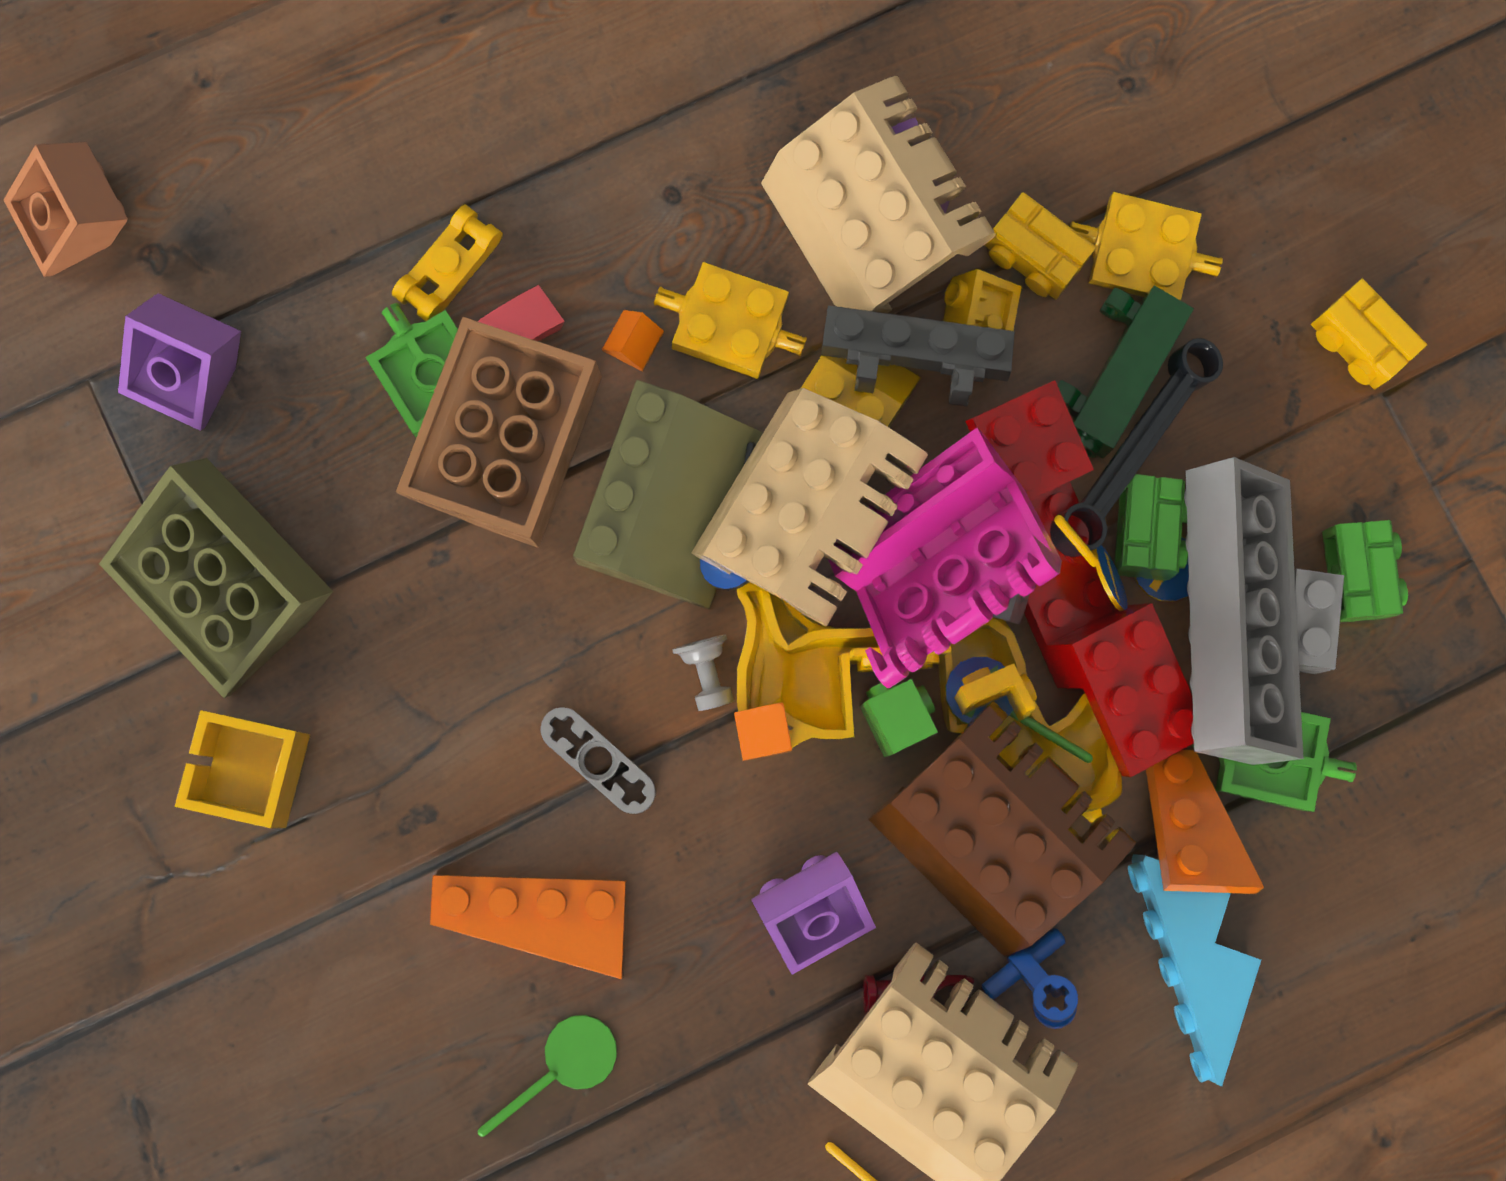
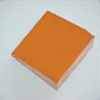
[734,702,792,761]

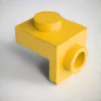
[954,663,1037,721]

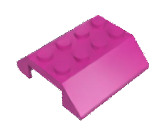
[828,428,1062,688]

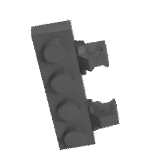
[821,305,1015,406]

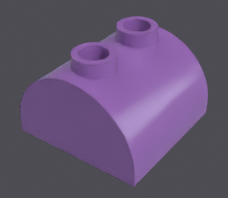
[751,852,876,974]

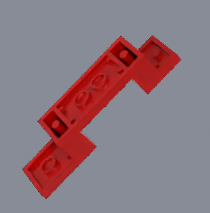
[965,380,1194,777]

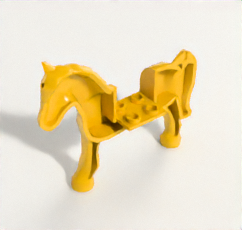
[737,582,1122,824]

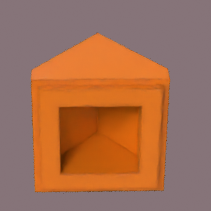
[602,310,664,372]

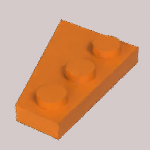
[1146,750,1264,894]

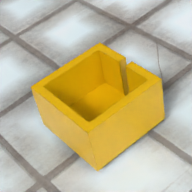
[175,710,310,828]

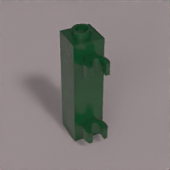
[1057,286,1194,459]

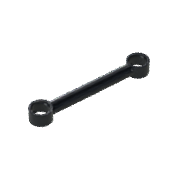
[1050,338,1223,557]

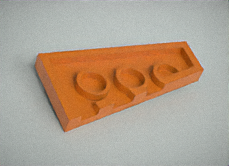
[430,875,627,979]

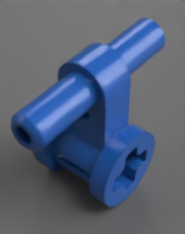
[981,928,1078,1029]

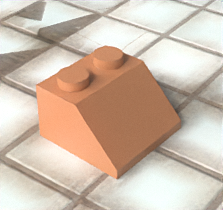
[4,142,128,277]

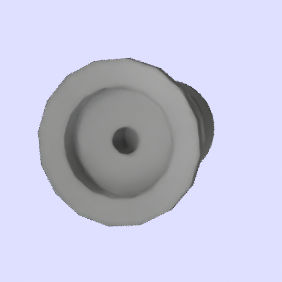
[672,634,734,711]

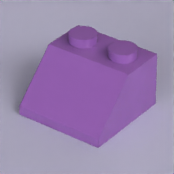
[118,293,241,431]

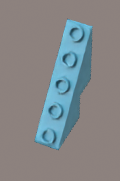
[1128,854,1261,1086]

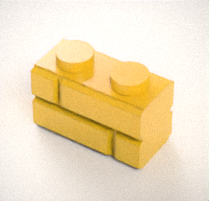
[984,192,1096,300]
[1311,278,1427,390]

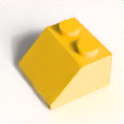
[800,355,921,428]

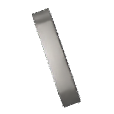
[541,707,656,814]

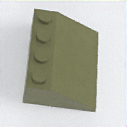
[573,379,763,609]
[99,458,333,698]

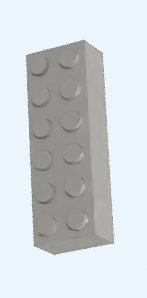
[1184,457,1303,765]

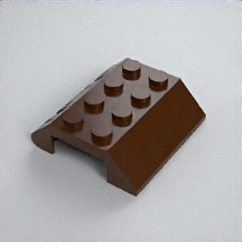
[868,700,1136,957]

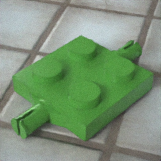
[365,303,458,437]
[1192,712,1357,812]

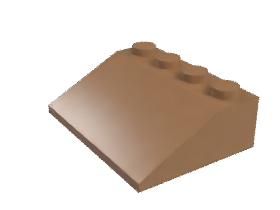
[396,317,602,548]

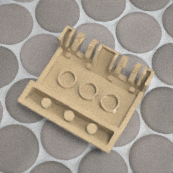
[761,76,996,313]
[691,388,928,626]
[808,942,1078,1181]

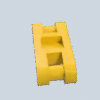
[392,204,503,321]

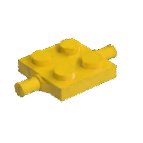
[1070,192,1223,300]
[654,262,807,379]

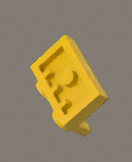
[943,269,1022,331]

